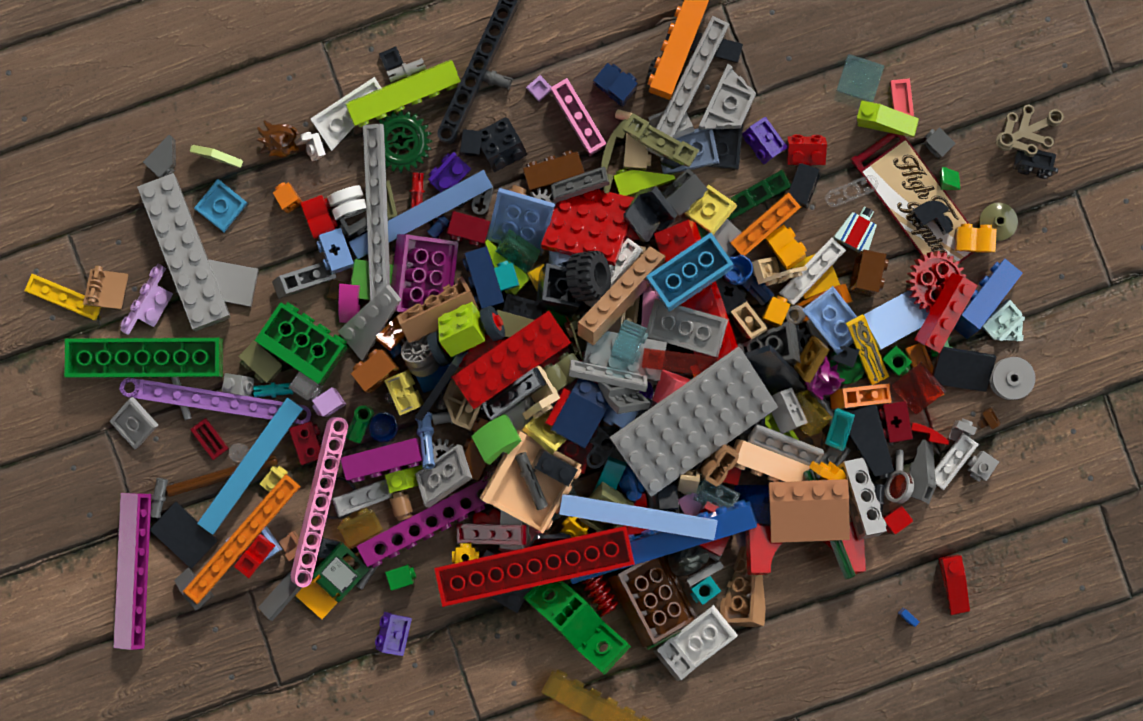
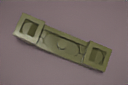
[623,113,699,167]
[601,119,628,193]

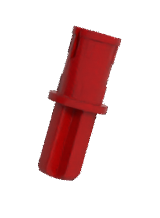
[410,173,425,208]

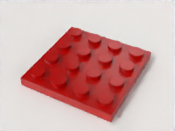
[541,189,634,266]

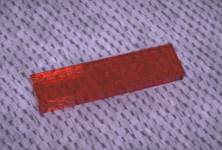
[641,348,721,375]

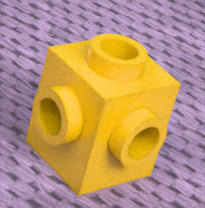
[559,516,589,537]
[452,543,480,563]

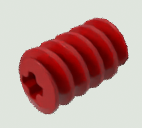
[580,575,618,617]

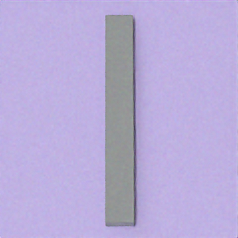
[646,16,730,158]

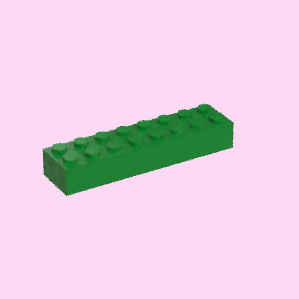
[64,338,223,378]

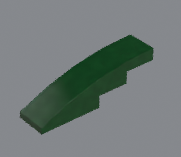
[727,170,791,221]

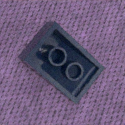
[551,378,609,449]

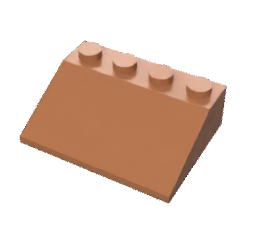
[768,479,850,543]

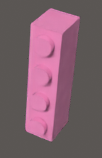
[551,78,606,156]

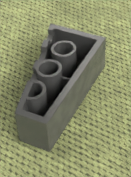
[738,321,801,365]

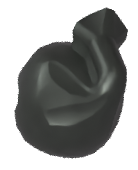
[668,546,709,576]

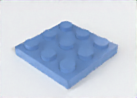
[487,188,555,256]

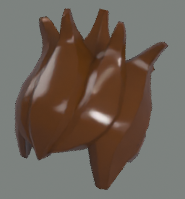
[257,120,299,158]

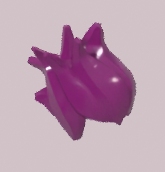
[805,357,845,400]

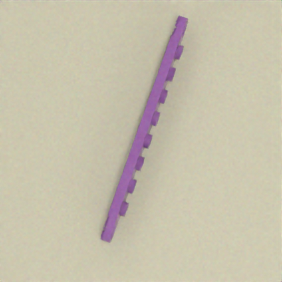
[120,378,311,424]

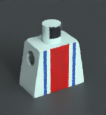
[833,207,876,253]

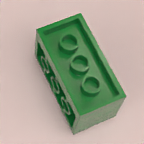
[254,302,349,385]

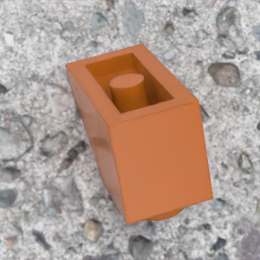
[273,182,302,214]

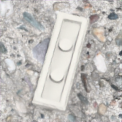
[935,432,979,490]

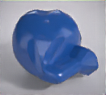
[618,463,646,501]

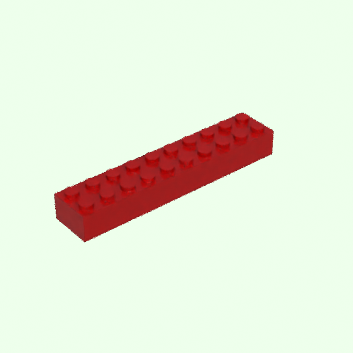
[434,526,635,607]

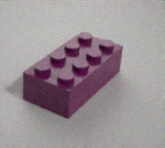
[340,438,423,483]

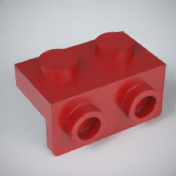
[787,134,827,165]

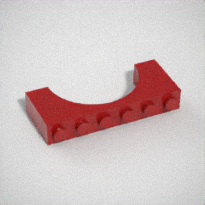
[745,522,866,575]

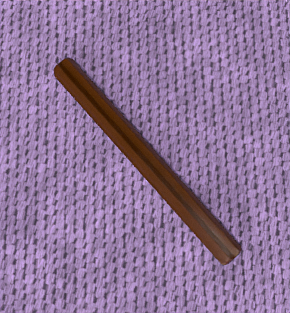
[166,454,278,497]

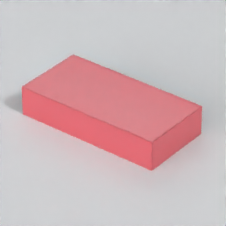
[890,78,914,117]

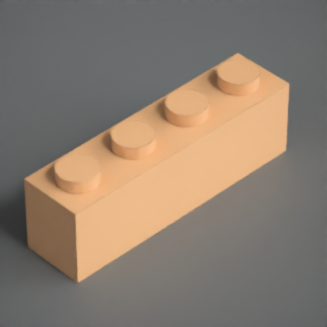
[733,439,810,482]

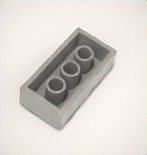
[582,331,667,381]

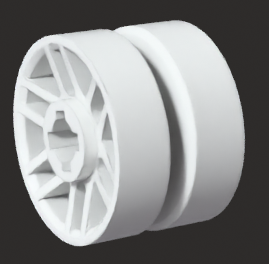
[327,185,367,220]

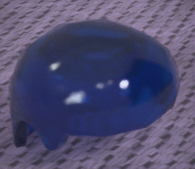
[369,412,398,442]

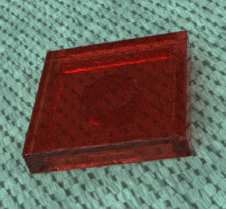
[891,362,946,415]

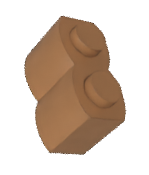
[700,444,739,487]

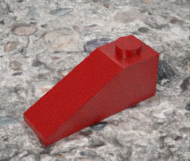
[939,554,970,615]

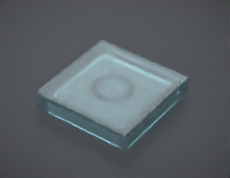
[836,54,884,102]

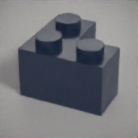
[593,63,638,107]

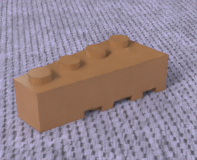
[397,276,479,343]

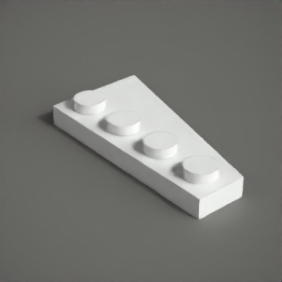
[311,77,381,151]

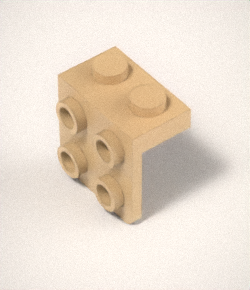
[752,257,807,286]
[522,366,560,420]

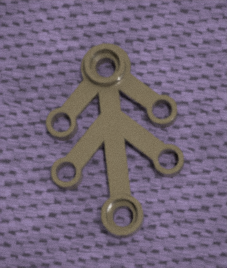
[996,105,1064,157]

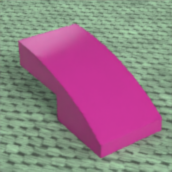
[339,284,360,323]

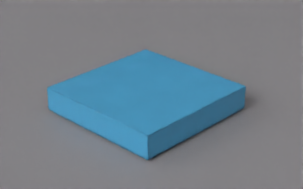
[194,179,248,233]

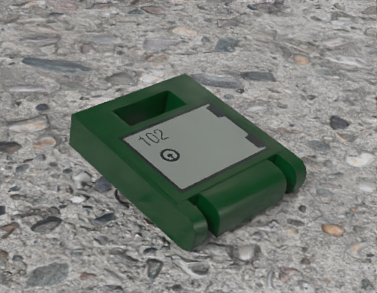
[312,542,370,603]

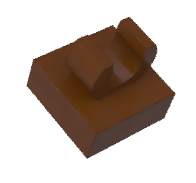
[977,407,1001,430]

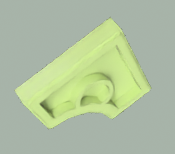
[190,145,243,168]

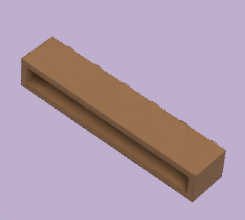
[578,247,665,345]

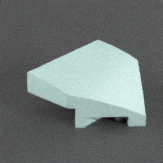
[982,299,1025,341]

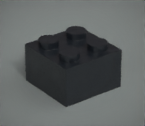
[536,263,580,314]

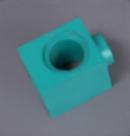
[494,261,520,292]
[690,576,721,605]

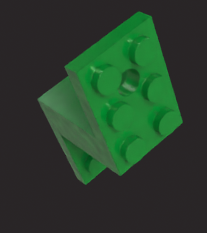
[524,580,631,675]

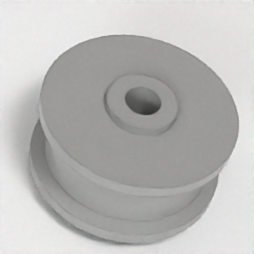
[989,357,1035,400]

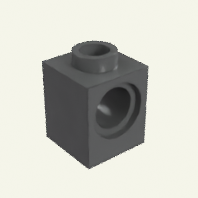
[923,127,956,159]

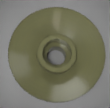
[979,203,1018,241]

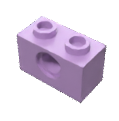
[312,387,347,417]

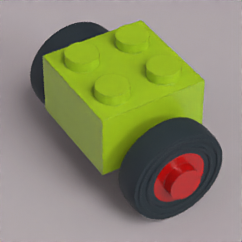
[427,302,505,366]

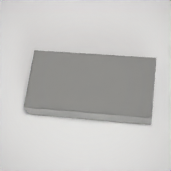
[686,560,724,587]

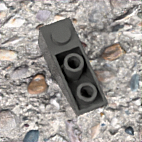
[902,440,936,504]

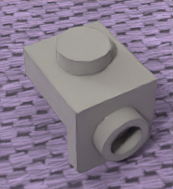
[222,373,254,397]
[948,418,977,442]

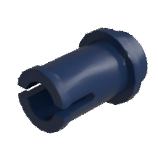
[427,215,450,239]

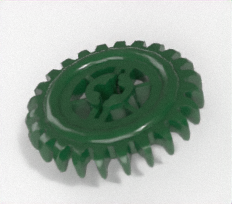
[378,110,433,173]

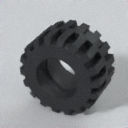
[566,251,611,302]

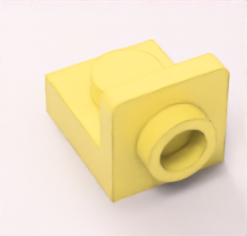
[260,466,288,492]

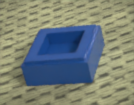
[898,607,919,627]

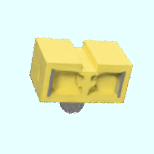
[384,370,424,415]

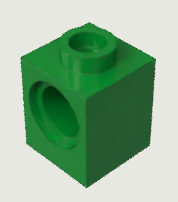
[882,346,912,376]
[385,564,417,591]

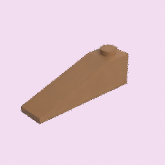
[720,546,766,627]

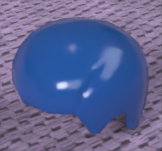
[723,255,753,285]

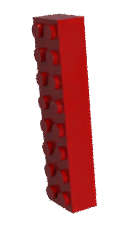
[654,220,738,373]

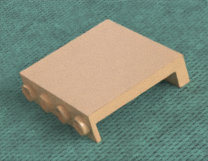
[480,430,581,533]

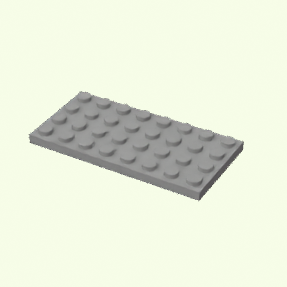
[610,347,778,497]

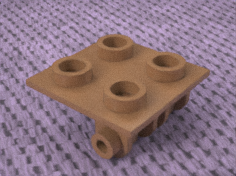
[83,266,129,310]

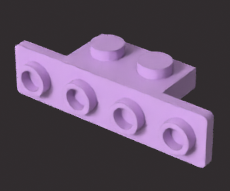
[120,264,173,335]

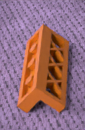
[730,193,801,256]

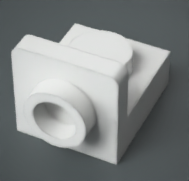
[295,132,326,161]

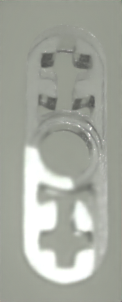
[825,175,879,207]

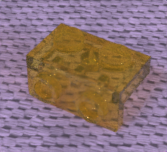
[337,508,383,547]

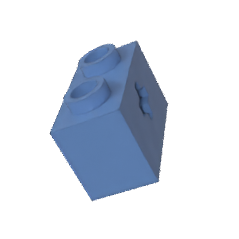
[316,228,354,275]

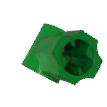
[346,405,374,444]

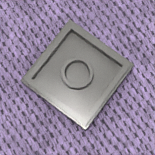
[110,397,158,449]

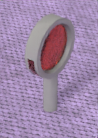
[885,450,914,504]

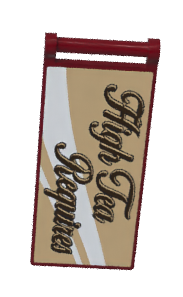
[850,133,974,274]

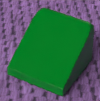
[939,167,960,190]

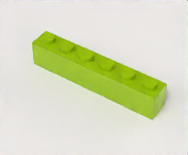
[345,60,461,127]

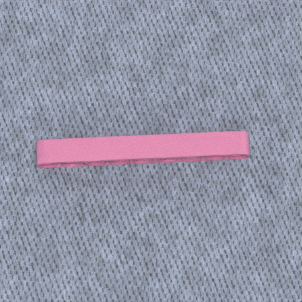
[290,417,348,587]

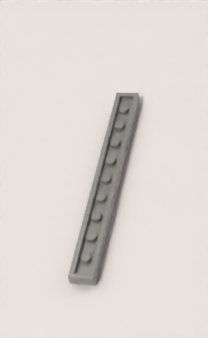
[363,124,392,317]

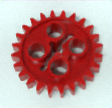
[906,251,966,313]

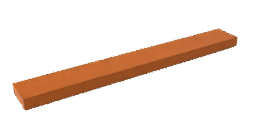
[183,474,301,604]

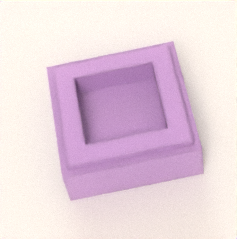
[526,75,551,102]

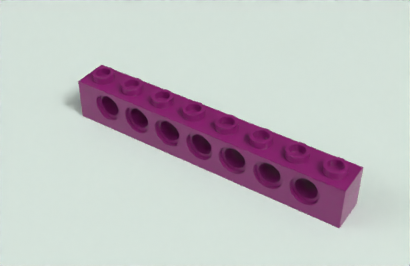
[356,474,493,568]

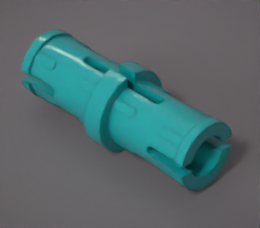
[253,382,294,398]

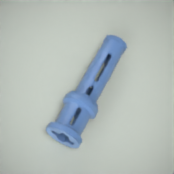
[415,412,435,469]

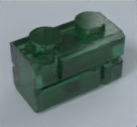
[495,229,540,273]

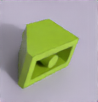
[385,465,424,493]

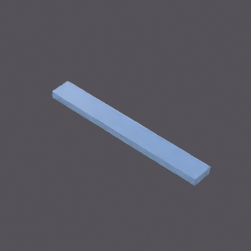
[559,494,718,540]

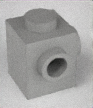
[967,451,999,482]

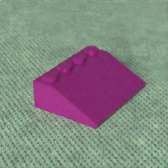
[391,234,459,312]

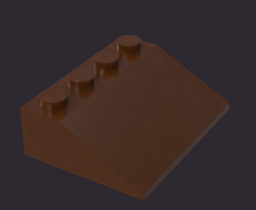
[608,556,697,647]

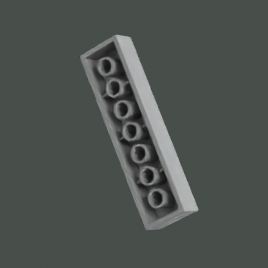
[137,173,231,332]

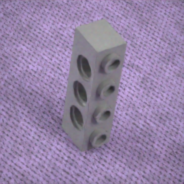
[838,458,887,540]

